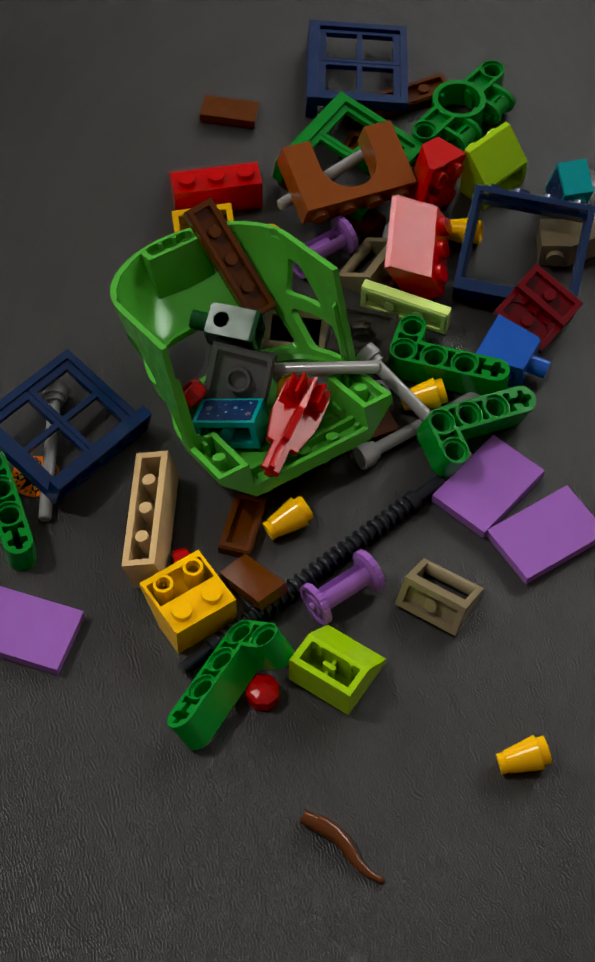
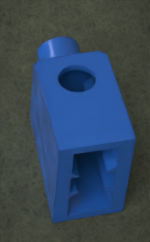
[476,314,552,387]

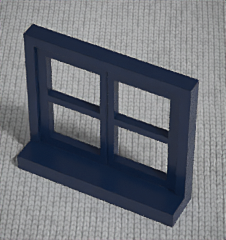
[305,20,408,118]
[0,348,152,505]

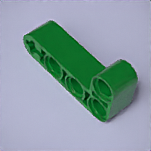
[389,315,510,396]
[416,386,536,477]
[0,451,37,571]
[167,620,295,750]

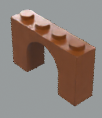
[277,120,417,224]

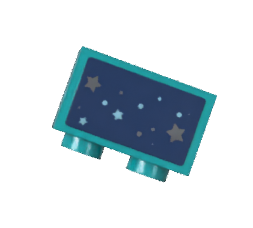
[545,159,594,219]
[192,398,269,448]

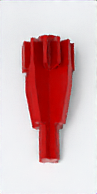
[260,372,331,477]

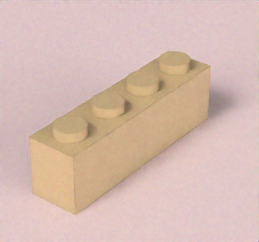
[121,450,179,588]

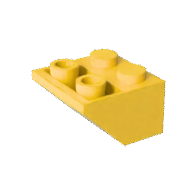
[139,550,237,654]

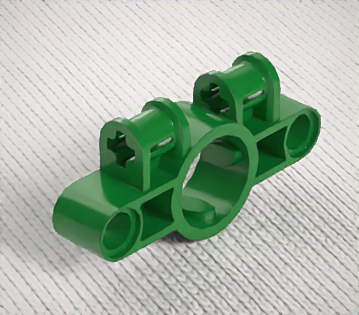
[412,60,516,151]

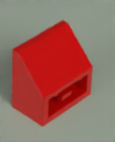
[407,137,466,208]

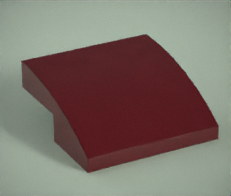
[493,263,584,354]

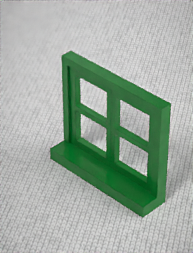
[272,91,423,223]

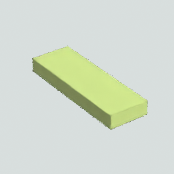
[360,279,452,335]

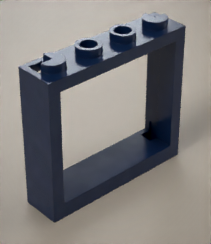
[453,183,595,319]

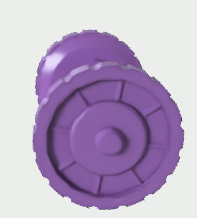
[293,215,359,279]
[300,549,386,626]

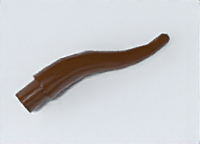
[300,810,384,884]

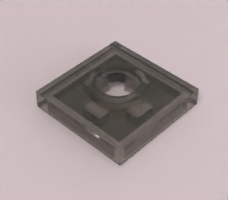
[326,305,399,366]

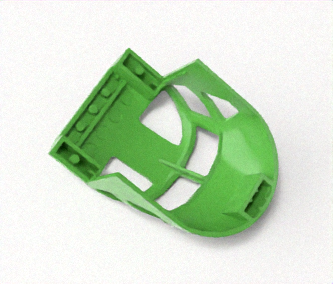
[110,221,393,496]

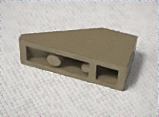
[536,219,595,267]

